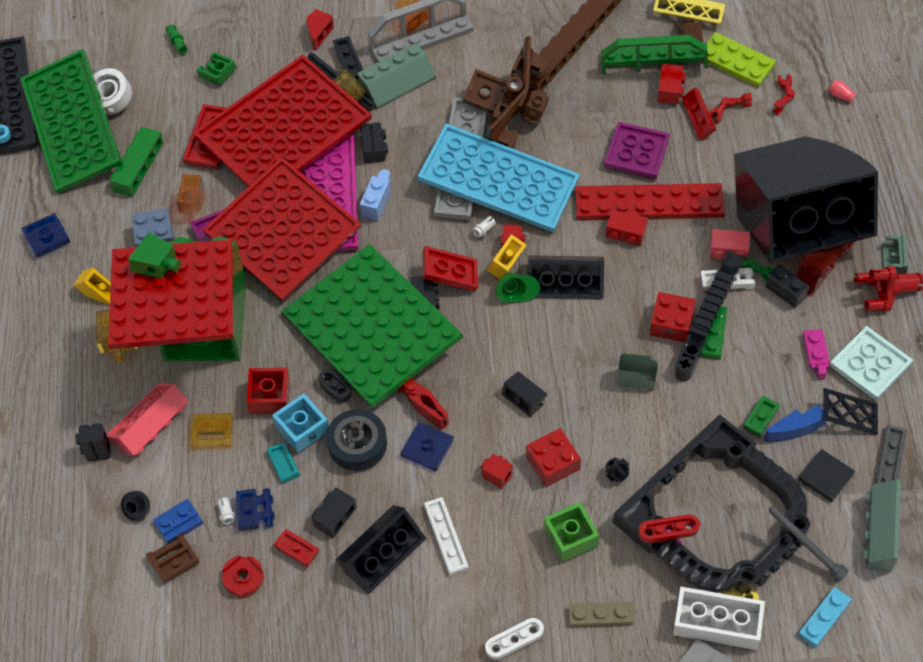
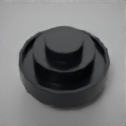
[120,490,150,521]

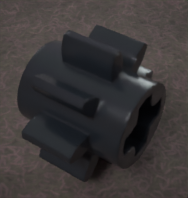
[605,457,630,482]

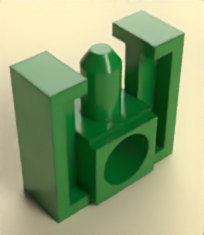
[197,52,237,86]

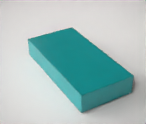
[266,442,300,484]

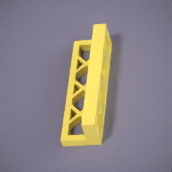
[653,0,725,25]

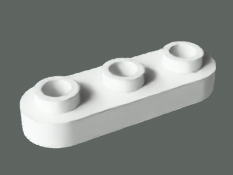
[485,618,544,660]

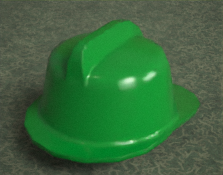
[496,273,540,303]

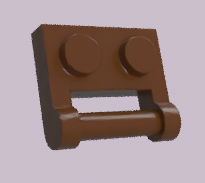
[146,533,200,584]

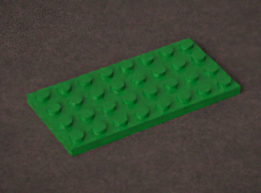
[20,49,123,194]

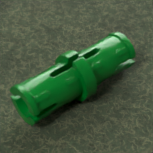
[166,24,188,55]

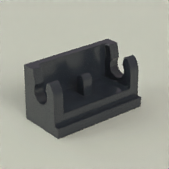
[501,371,547,417]

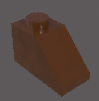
[675,20,703,45]

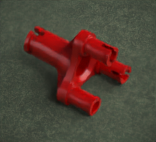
[853,266,923,312]

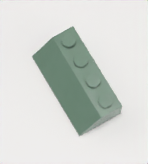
[357,43,436,109]
[863,480,901,572]

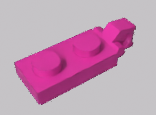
[803,329,830,380]

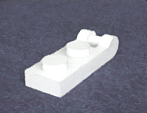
[700,268,756,291]

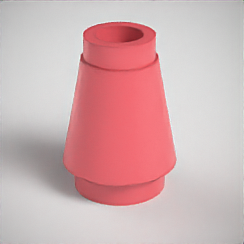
[828,79,856,103]

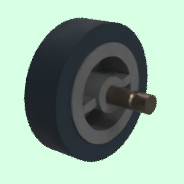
[326,409,387,470]

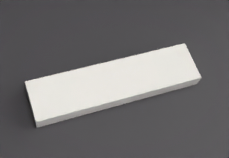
[424,497,469,576]

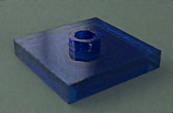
[21,213,70,257]
[401,422,454,472]

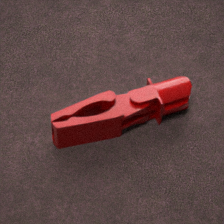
[397,377,449,430]

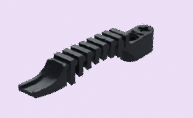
[674,250,744,381]

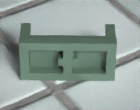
[882,235,908,274]

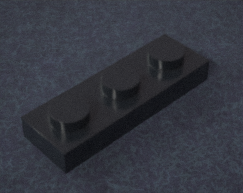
[333,36,363,82]

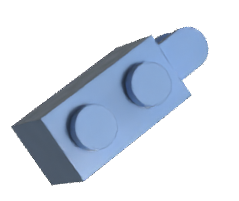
[360,169,391,221]

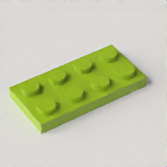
[707,32,776,88]

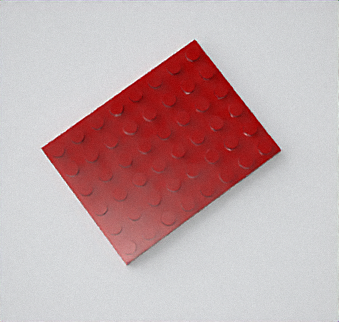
[193,54,372,187]

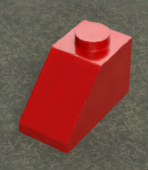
[306,9,334,50]

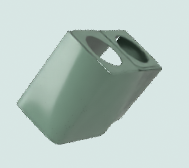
[617,353,658,390]

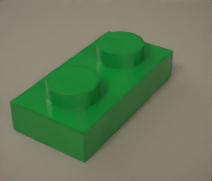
[743,396,780,438]

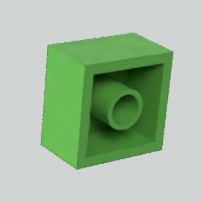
[543,502,599,562]

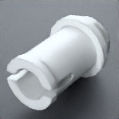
[473,216,496,238]
[217,498,236,525]

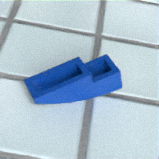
[764,404,826,442]

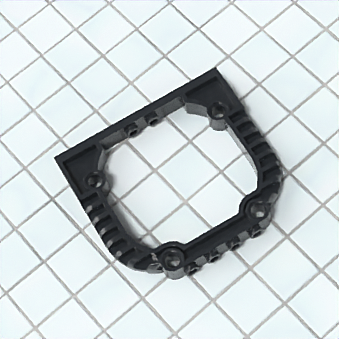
[612,414,810,594]

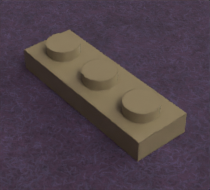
[569,602,633,627]

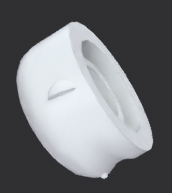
[94,68,132,115]

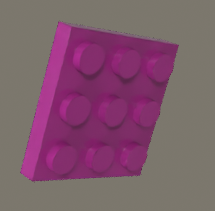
[604,122,670,179]

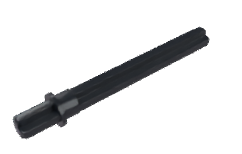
[307,52,376,111]

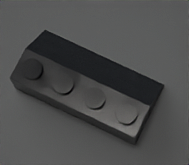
[528,255,604,298]
[335,505,426,594]

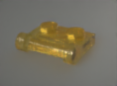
[191,413,233,449]

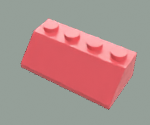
[107,383,189,456]

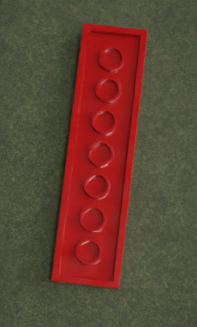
[575,183,725,220]

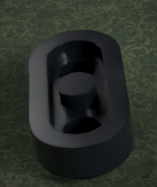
[318,369,352,402]

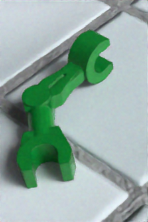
[723,257,773,282]

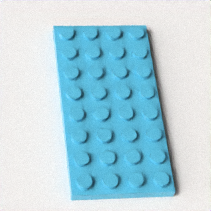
[417,123,580,233]

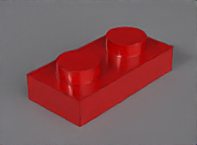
[274,529,319,568]

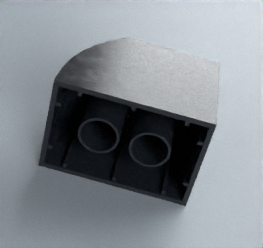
[734,136,878,263]

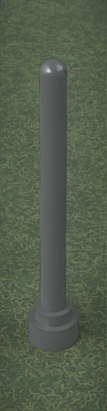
[769,506,849,582]

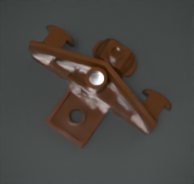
[462,36,549,149]

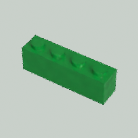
[110,126,164,197]

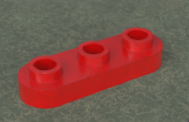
[638,514,700,543]

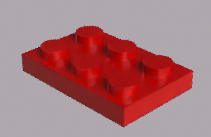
[422,246,478,292]

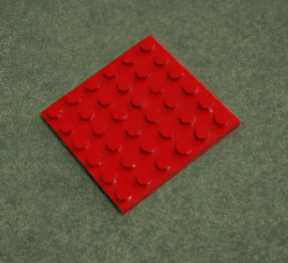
[203,156,361,302]
[108,239,234,349]

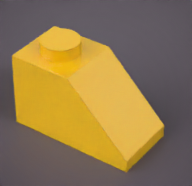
[487,234,526,279]
[73,267,111,305]

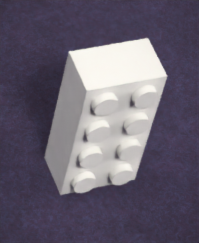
[673,587,765,650]

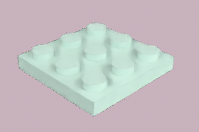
[829,326,913,400]

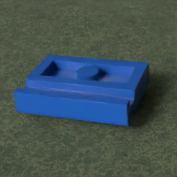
[153,499,204,543]

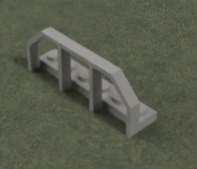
[368,0,474,63]

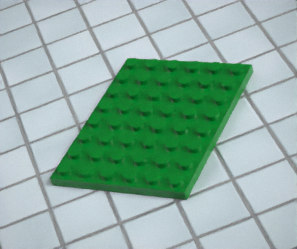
[281,244,463,409]

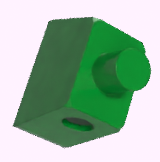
[128,232,181,278]

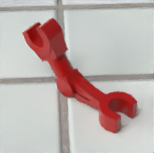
[772,74,795,115]
[709,93,752,124]

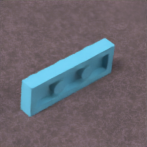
[798,587,852,648]

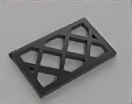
[823,388,878,435]

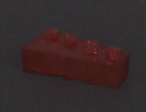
[796,241,856,297]

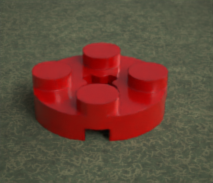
[222,556,264,598]

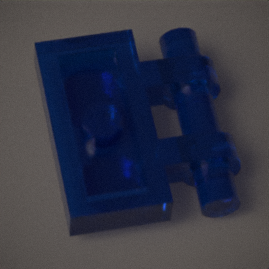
[236,488,275,531]

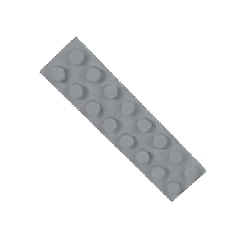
[434,98,488,220]

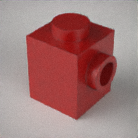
[501,224,526,248]
[481,453,513,489]

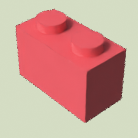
[710,229,750,260]

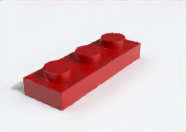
[682,87,717,140]

